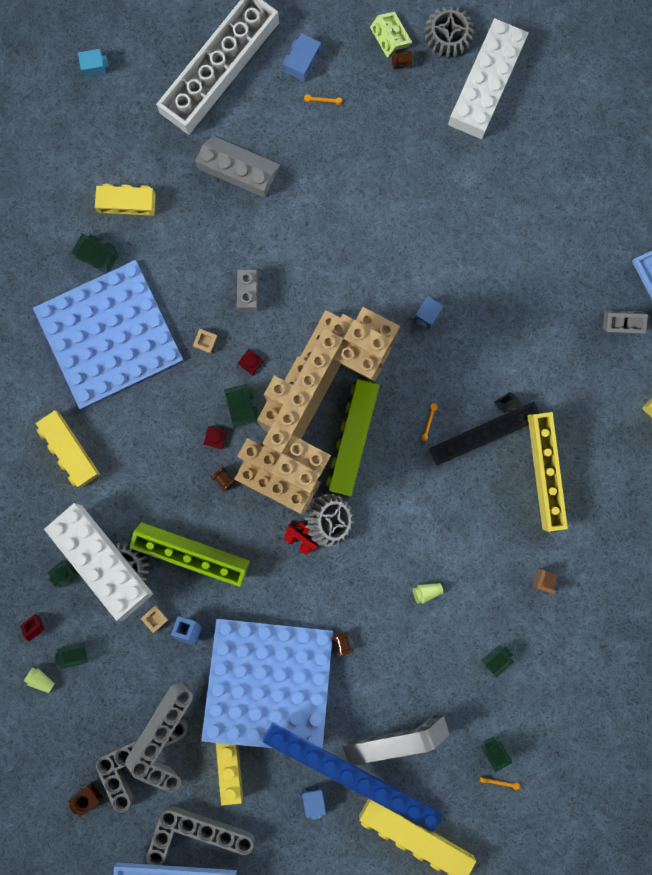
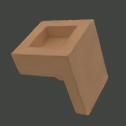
[532,569,558,595]

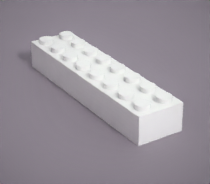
[156,0,279,135]

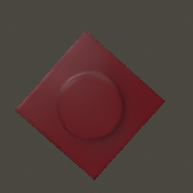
[237,349,264,376]
[203,426,227,450]
[20,614,45,642]

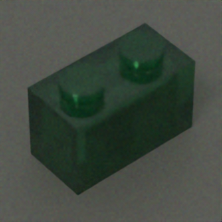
[71,233,119,273]
[224,384,259,428]

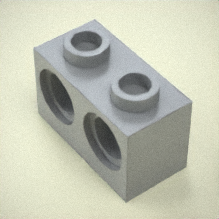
[237,270,258,312]
[603,310,648,334]

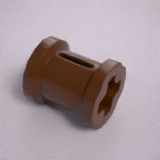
[392,51,412,69]
[211,466,236,492]
[332,632,354,656]

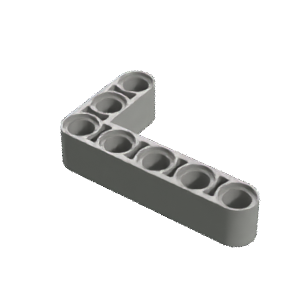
[125,682,192,793]
[343,715,450,765]
[96,719,189,813]
[146,806,255,865]

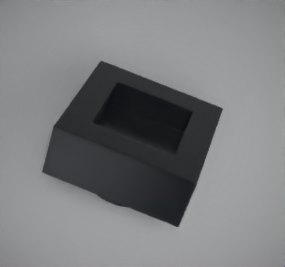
[494,392,521,414]

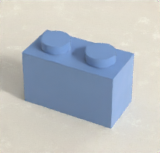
[283,33,321,82]

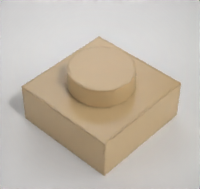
[193,329,218,354]
[141,605,169,633]

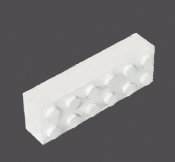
[448,18,529,139]
[44,503,153,621]

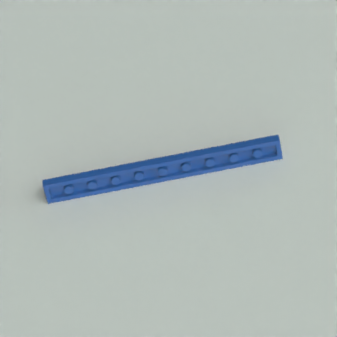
[262,722,443,832]

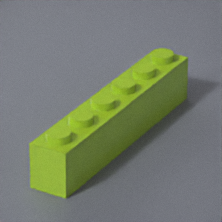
[326,379,380,497]
[129,522,250,587]

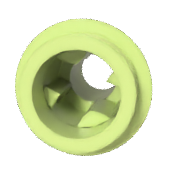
[413,583,443,604]
[24,667,55,693]

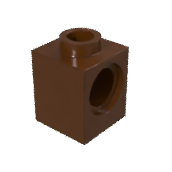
[68,782,103,817]

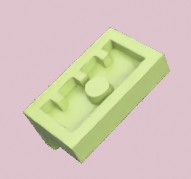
[370,12,412,57]

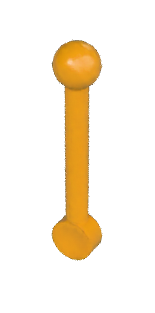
[304,94,342,105]
[421,403,438,441]
[479,777,520,790]

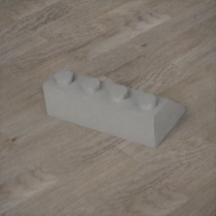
[195,136,280,198]

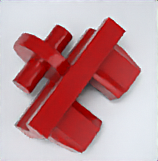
[284,521,318,555]

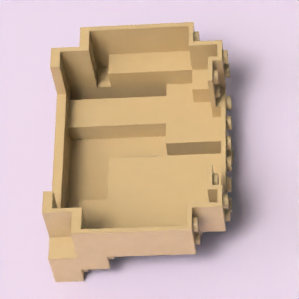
[234,307,400,516]

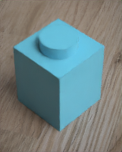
[78,49,108,78]

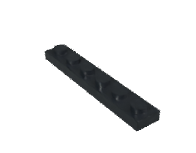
[429,402,539,466]

